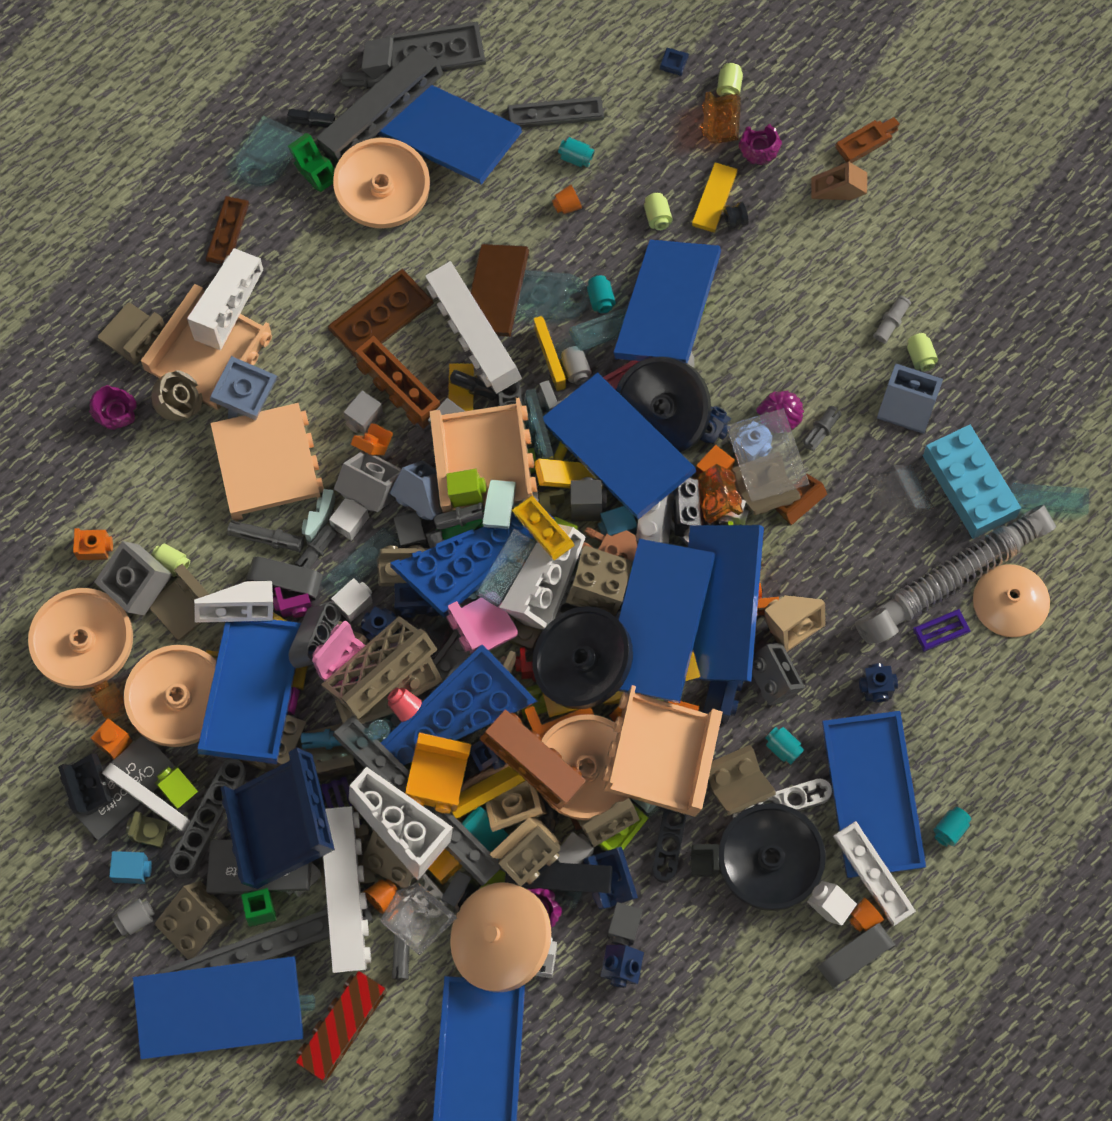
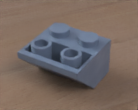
[877,364,943,434]
[389,460,443,520]

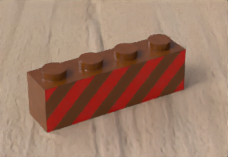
[296,971,387,1083]

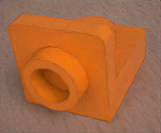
[350,423,393,456]

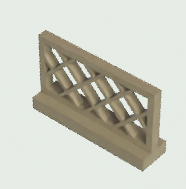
[321,616,438,719]

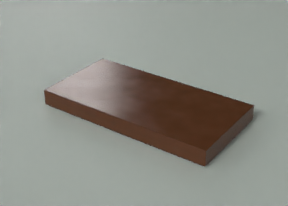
[471,244,529,337]
[327,269,434,360]

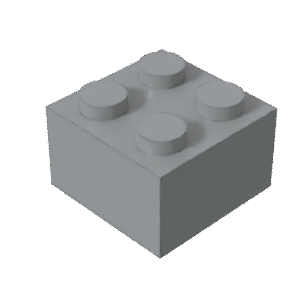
[334,451,401,512]
[95,541,173,615]

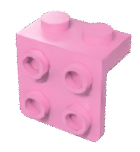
[446,592,518,654]
[312,621,372,687]

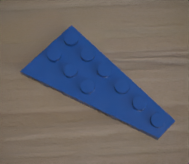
[390,513,555,617]
[381,644,538,766]

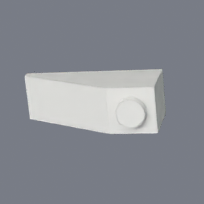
[194,581,273,622]

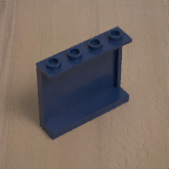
[221,748,335,889]

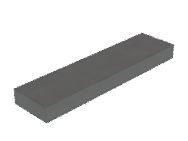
[507,96,604,128]

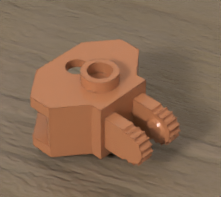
[581,527,637,561]

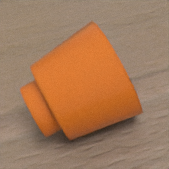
[552,184,582,215]
[363,879,398,914]
[849,897,884,932]

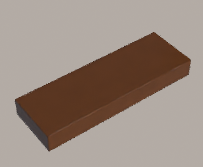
[205,196,249,265]

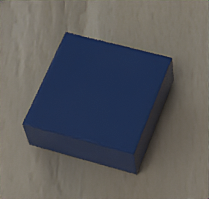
[659,48,689,76]

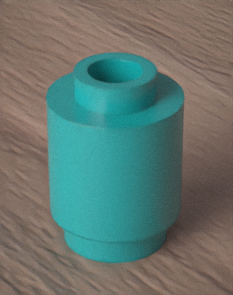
[558,137,595,168]
[587,275,616,314]
[765,727,804,765]
[933,806,972,847]

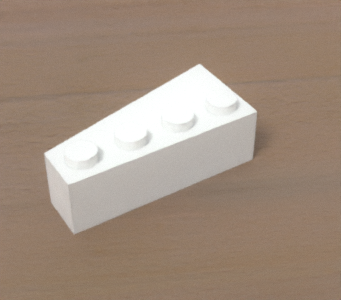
[187,248,263,351]
[499,524,586,630]
[349,767,453,880]

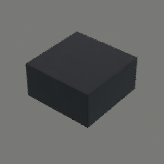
[441,871,479,914]

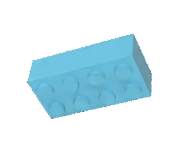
[923,425,1021,539]

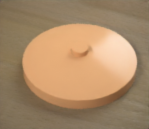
[333,138,430,228]
[28,588,133,689]
[124,645,217,747]
[540,714,630,820]
[450,883,551,992]

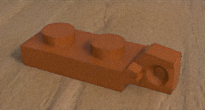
[835,117,900,163]

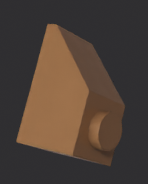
[811,162,867,200]

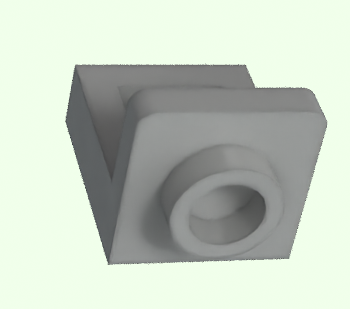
[536,380,563,413]

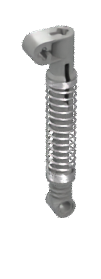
[855,504,1056,644]

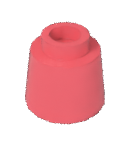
[387,687,422,722]

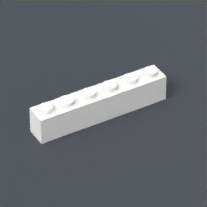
[426,261,522,394]
[323,806,371,973]

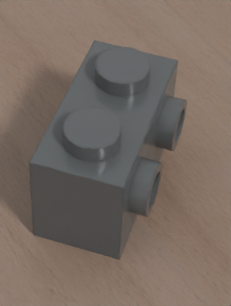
[571,477,607,522]
[752,643,805,705]

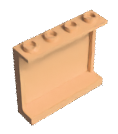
[141,284,272,411]
[430,398,538,513]
[211,403,324,521]
[602,685,722,817]

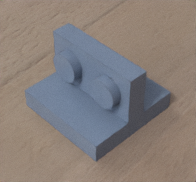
[210,356,277,420]

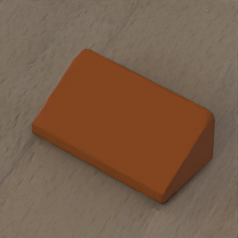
[774,474,827,525]

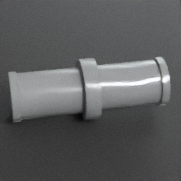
[873,295,911,344]

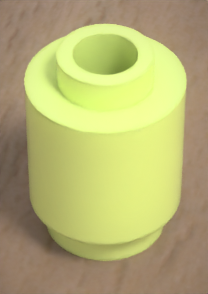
[717,63,743,100]
[644,193,673,230]
[907,333,938,372]
[151,543,190,577]

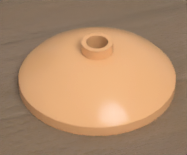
[973,564,1050,637]

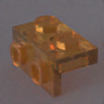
[701,92,741,144]
[693,464,743,523]

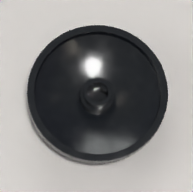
[616,357,711,453]
[532,606,633,710]
[719,803,826,911]

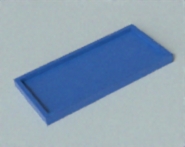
[378,85,522,185]
[614,240,721,363]
[541,372,696,519]
[688,525,764,682]
[618,539,715,704]
[198,620,301,764]
[822,711,926,878]
[133,956,304,1059]
[433,976,525,1121]

